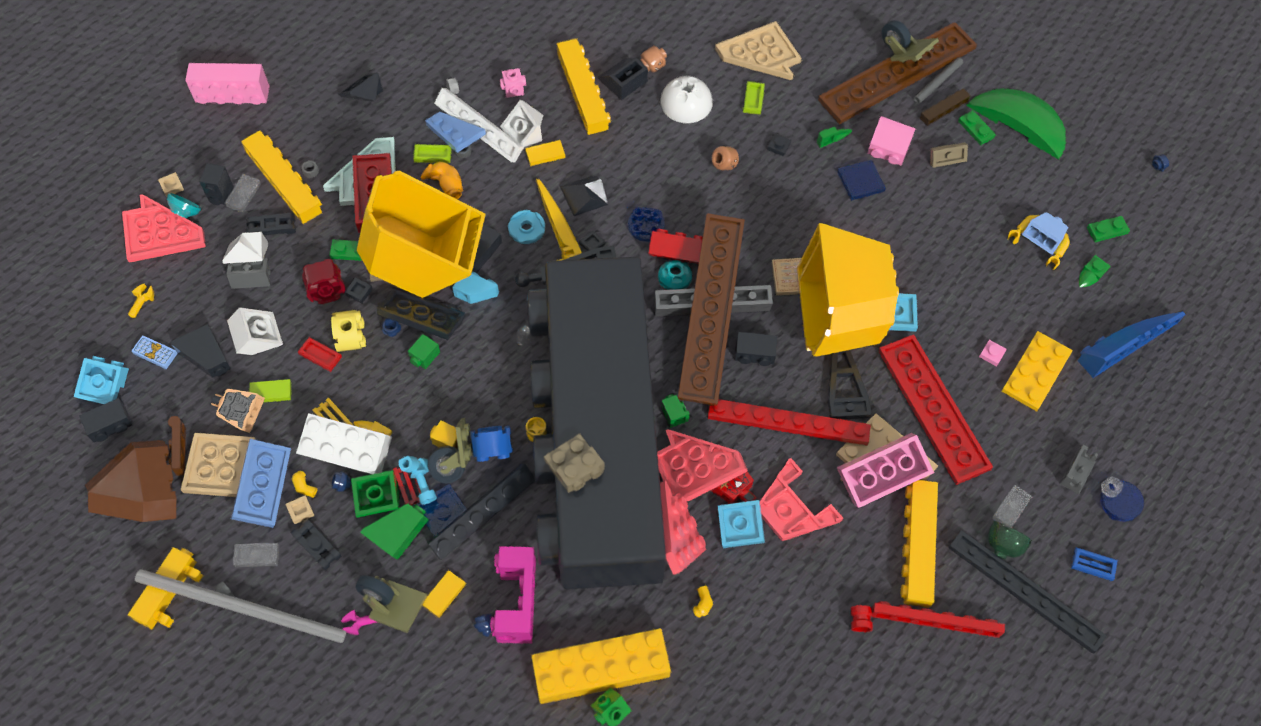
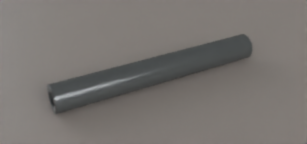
[913,57,963,104]

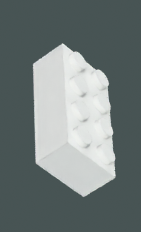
[296,413,392,474]

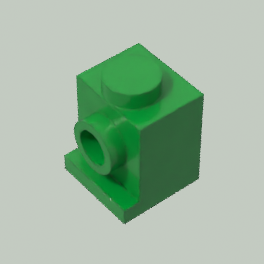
[661,394,690,428]

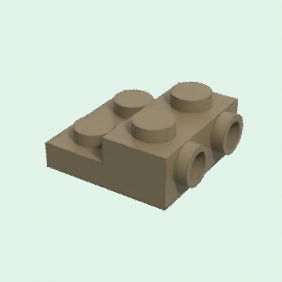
[544,434,604,493]

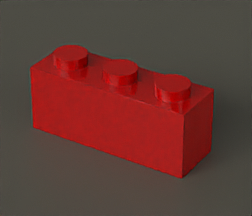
[648,229,703,264]

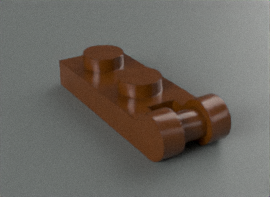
[168,416,186,476]

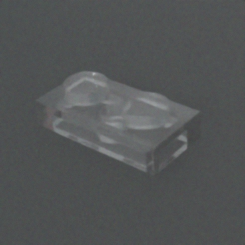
[225,174,261,212]
[992,485,1032,530]
[233,543,280,567]

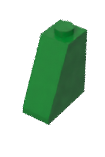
[360,504,429,560]

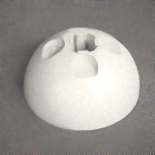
[661,76,713,123]

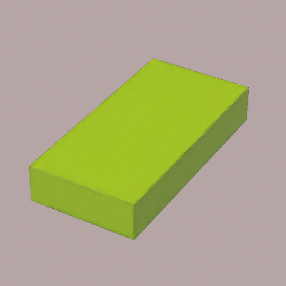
[743,81,765,115]
[413,144,452,163]
[249,379,291,402]

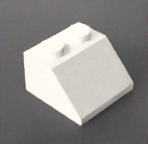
[227,308,283,355]

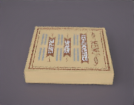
[772,258,801,295]

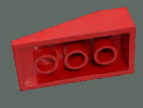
[352,153,392,233]

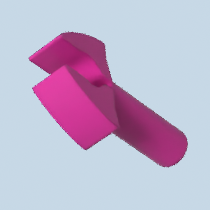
[341,610,377,635]

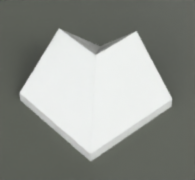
[500,100,543,150]
[223,232,268,264]

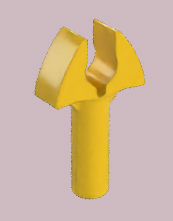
[128,284,154,318]

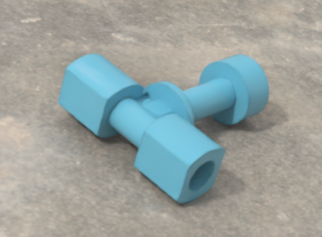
[399,456,437,505]

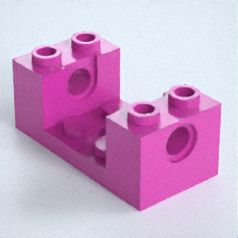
[491,547,536,643]

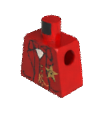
[710,472,756,504]

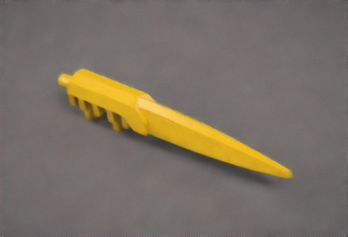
[536,179,582,261]

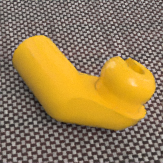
[292,471,317,498]
[693,586,713,617]

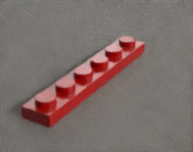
[871,601,1005,638]

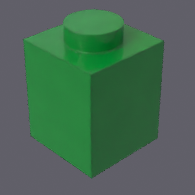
[408,334,440,369]

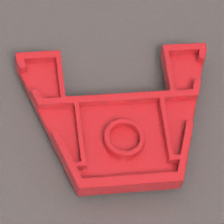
[760,458,843,541]

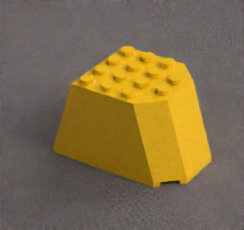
[357,171,485,298]
[797,223,899,356]

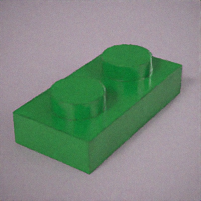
[958,110,996,146]
[1087,216,1130,242]
[330,240,362,261]

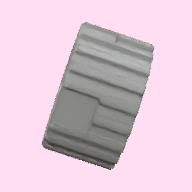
[446,78,459,94]

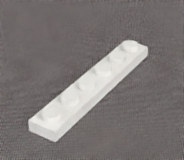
[435,88,523,162]

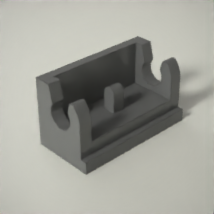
[226,258,271,289]
[1061,445,1098,494]

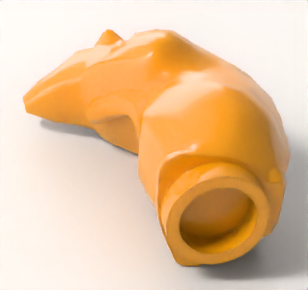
[421,162,463,199]

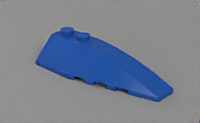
[1077,312,1186,378]

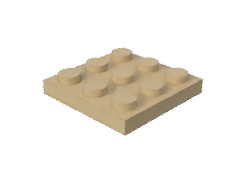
[181,433,256,497]

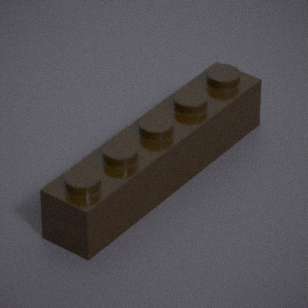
[920,88,971,126]

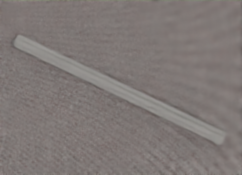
[135,569,346,643]

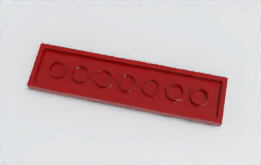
[878,334,993,485]

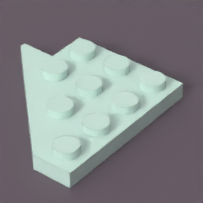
[323,137,396,206]

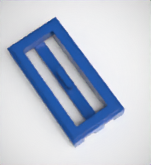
[1071,547,1118,581]

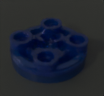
[628,207,665,242]
[1100,480,1144,521]

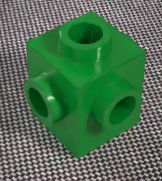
[591,688,631,726]

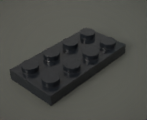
[377,287,465,340]

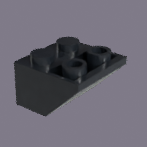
[598,58,648,100]

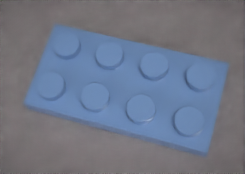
[231,439,291,528]

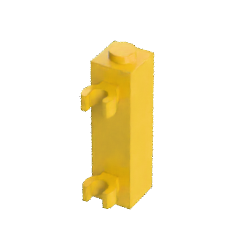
[128,547,204,629]

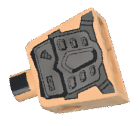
[211,389,265,433]

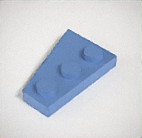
[425,112,486,153]

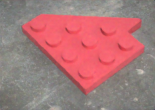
[122,194,206,263]
[657,429,748,502]
[660,480,706,575]

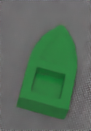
[817,127,852,148]
[1079,255,1111,287]

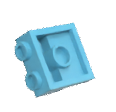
[74,356,129,404]

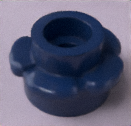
[1152,154,1169,172]
[382,319,401,337]

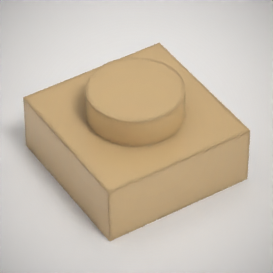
[158,172,184,197]
[286,495,315,524]

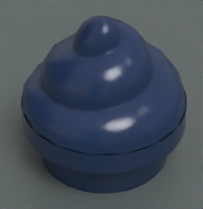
[331,471,352,492]
[474,613,492,637]

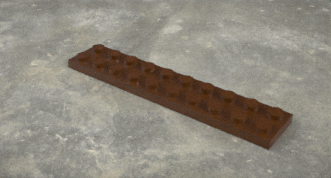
[818,22,977,124]
[678,213,745,406]

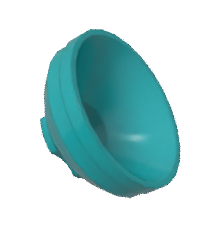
[167,193,201,218]
[658,260,692,290]

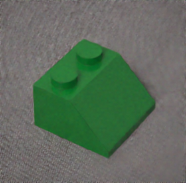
[351,470,400,518]

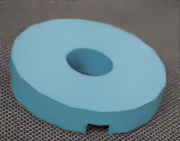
[508,210,545,244]

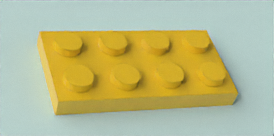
[1002,331,1073,411]

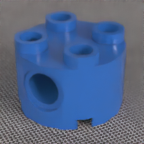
[469,426,513,462]

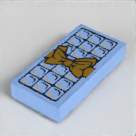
[132,336,178,369]

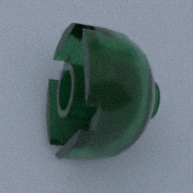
[988,521,1032,559]

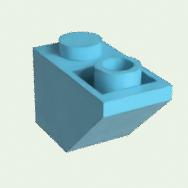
[453,272,499,304]

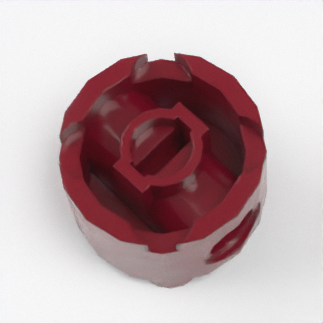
[302,259,345,304]

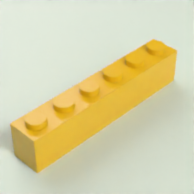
[557,39,611,135]
[241,131,322,224]
[901,480,938,608]

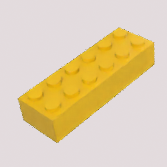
[532,629,671,704]

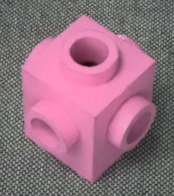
[500,68,526,98]

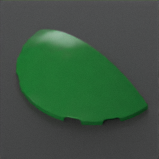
[967,89,1066,160]

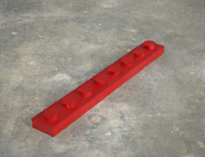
[708,399,871,446]

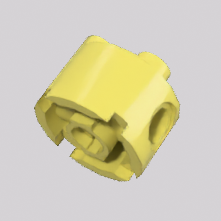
[331,310,366,352]

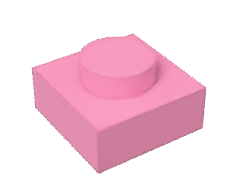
[979,340,1007,367]

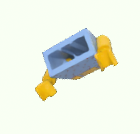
[1008,213,1070,270]

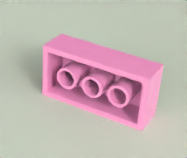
[186,63,269,105]
[837,433,934,508]

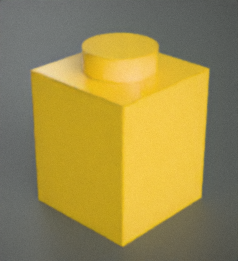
[430,420,458,448]

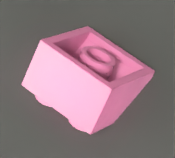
[868,117,915,165]

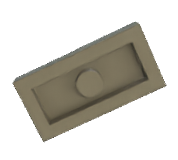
[930,142,968,168]

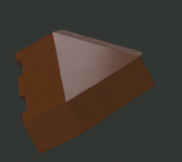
[85,440,176,522]

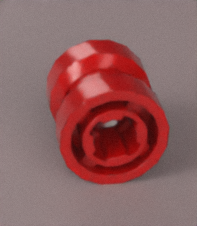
[850,605,873,632]

